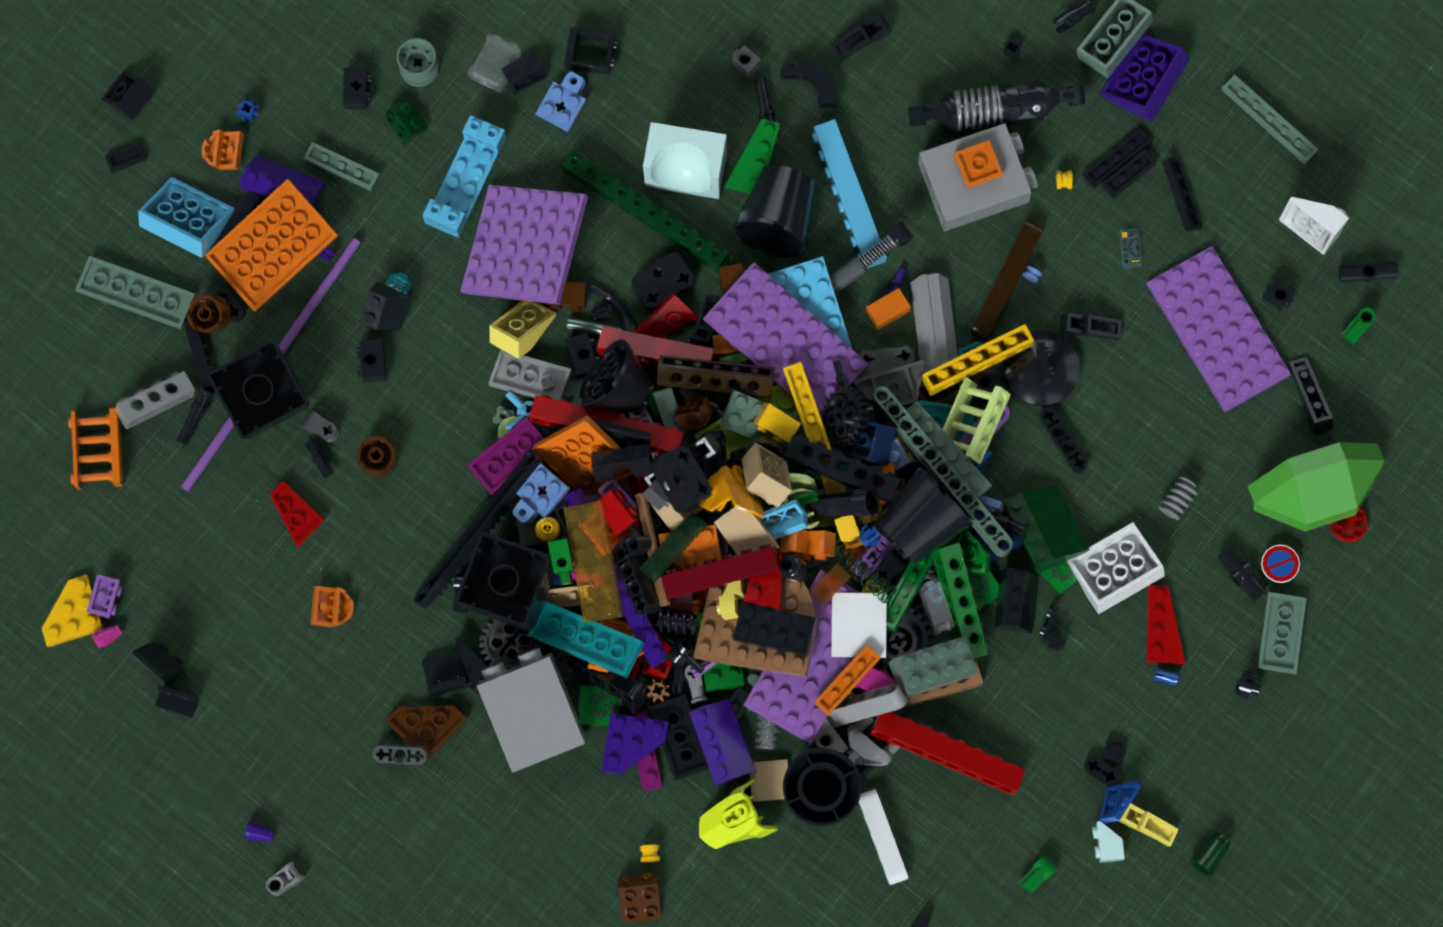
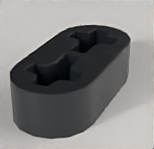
[216,290,244,323]
[1084,757,1119,786]

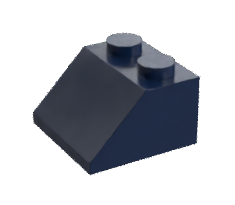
[845,421,896,466]

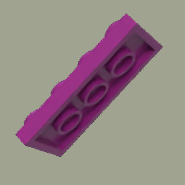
[467,417,545,496]

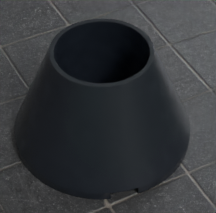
[783,747,862,826]

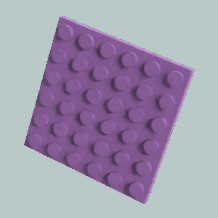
[461,185,588,305]

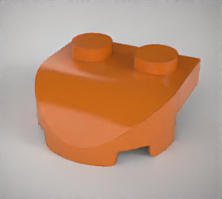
[202,130,244,170]
[310,586,354,627]

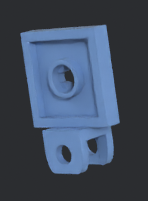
[535,72,587,133]
[513,463,570,524]

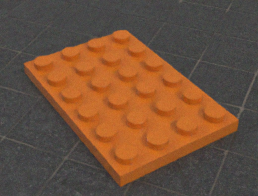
[204,179,339,312]

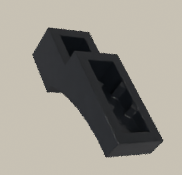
[831,14,892,61]
[1059,312,1122,340]

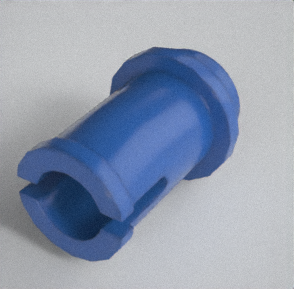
[1154,668,1180,686]

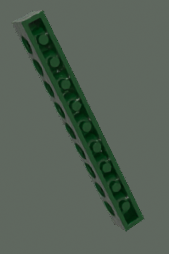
[562,150,729,273]

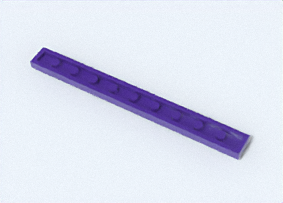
[563,488,667,668]

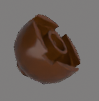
[673,395,712,431]

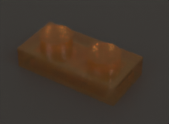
[810,563,851,605]

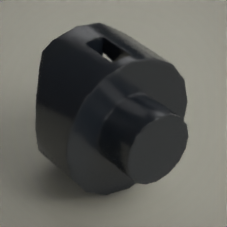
[1234,671,1262,699]

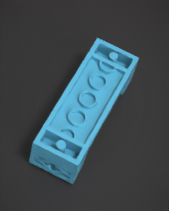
[423,115,507,238]

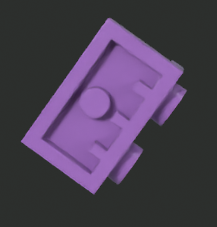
[87,574,122,619]

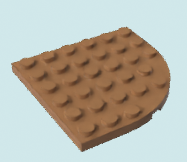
[693,553,817,677]

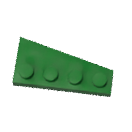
[724,119,780,194]

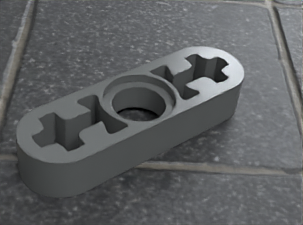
[373,744,430,765]

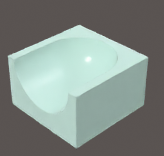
[643,122,727,199]

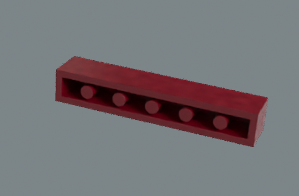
[661,544,782,599]

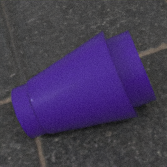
[244,822,274,842]

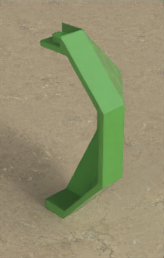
[1247,442,1385,532]

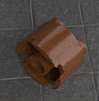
[187,295,232,333]
[357,436,397,478]

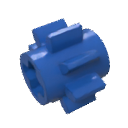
[236,98,260,122]
[857,524,881,548]

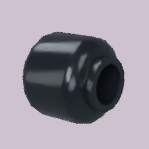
[779,554,808,581]

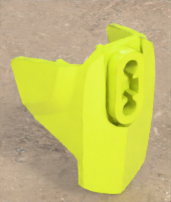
[699,779,778,849]

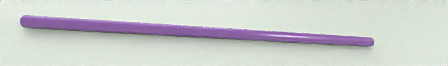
[181,238,361,492]

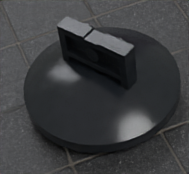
[1003,331,1080,406]

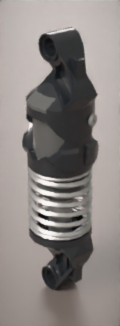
[908,79,1086,132]

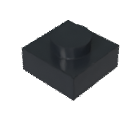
[1103,740,1126,764]

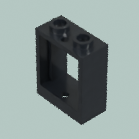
[564,27,618,75]

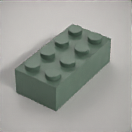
[1077,0,1153,78]
[889,636,979,698]

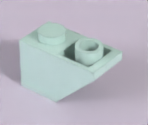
[1092,821,1125,863]

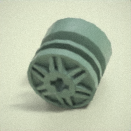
[397,38,439,87]

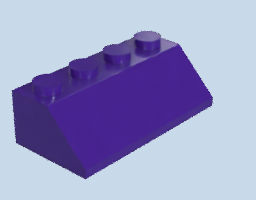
[239,155,326,208]
[689,699,757,786]

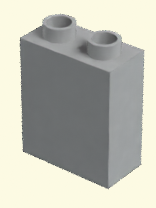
[918,123,1037,232]
[477,647,586,773]

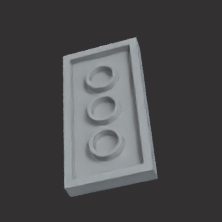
[488,349,573,401]

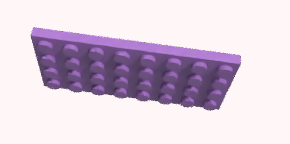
[1146,246,1291,413]
[703,263,868,417]
[743,570,860,744]

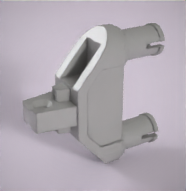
[847,717,900,766]

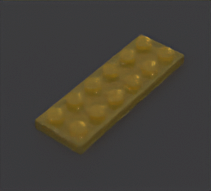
[564,501,623,623]

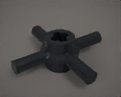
[658,630,705,674]

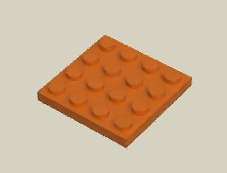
[532,415,633,496]

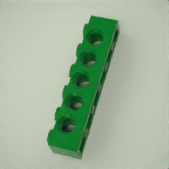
[932,542,988,659]

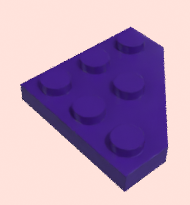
[601,713,669,775]

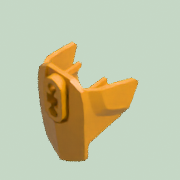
[699,465,765,518]

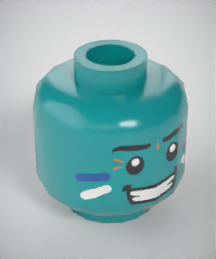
[384,272,411,294]

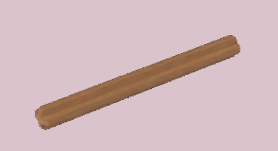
[635,493,670,607]

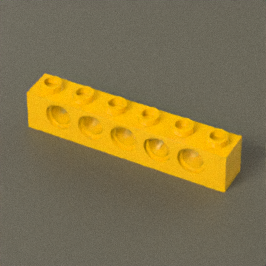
[922,324,1034,396]

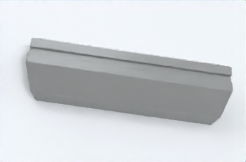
[911,273,958,375]

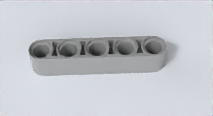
[826,684,908,728]

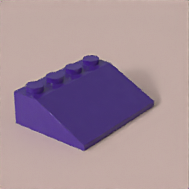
[1100,35,1190,121]

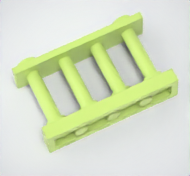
[943,377,1011,464]

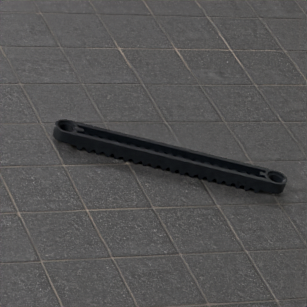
[414,451,543,608]

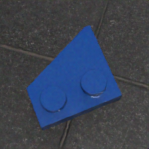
[1099,781,1141,824]

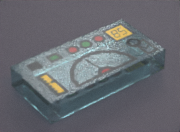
[1119,229,1142,268]

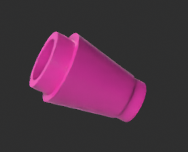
[91,625,122,649]

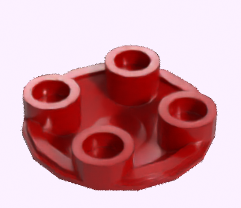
[1330,509,1368,542]

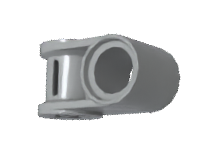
[266,861,304,896]

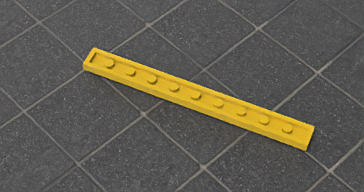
[783,362,863,551]

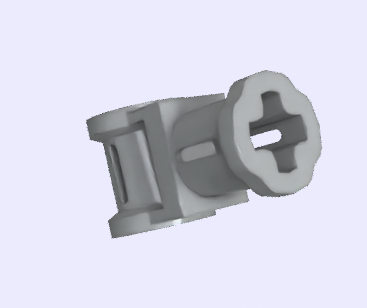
[685,665,708,704]

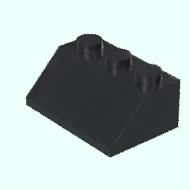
[994,567,1038,634]

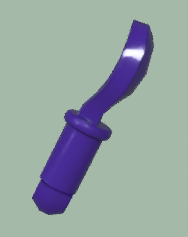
[887,267,906,295]

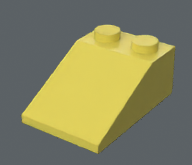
[490,300,556,359]

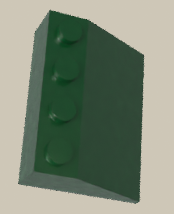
[1004,484,1090,574]

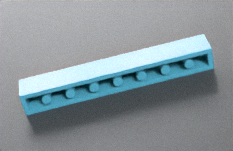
[811,119,887,268]

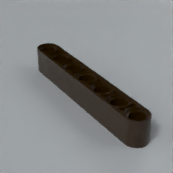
[971,219,1044,341]

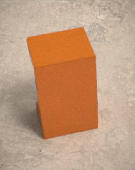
[866,288,911,330]

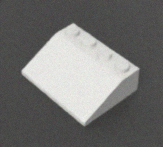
[1279,197,1349,255]
[1067,523,1165,614]

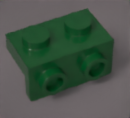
[385,98,428,144]

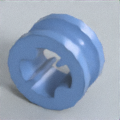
[1023,266,1042,283]

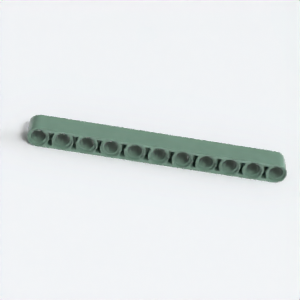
[872,386,1013,557]

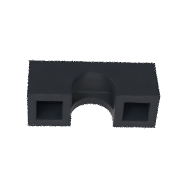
[591,444,653,482]

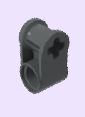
[301,410,339,442]

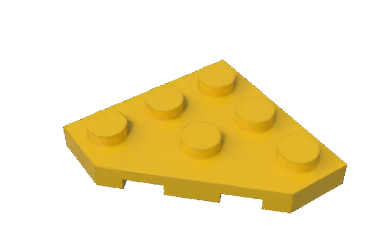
[42,575,103,647]

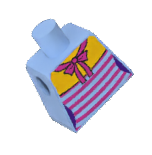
[888,433,919,471]

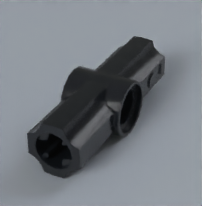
[1338,261,1398,283]
[1217,546,1267,602]

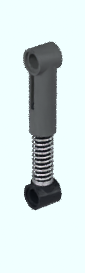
[829,221,914,295]

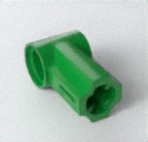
[1341,308,1376,345]
[1019,854,1058,894]

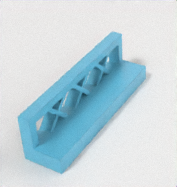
[758,500,807,540]

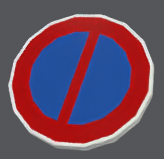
[1261,545,1300,583]

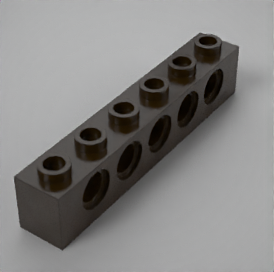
[657,355,775,398]

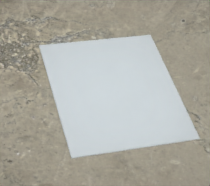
[831,593,887,658]

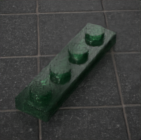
[639,512,707,583]

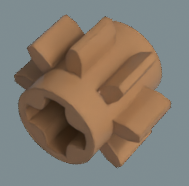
[647,679,670,703]

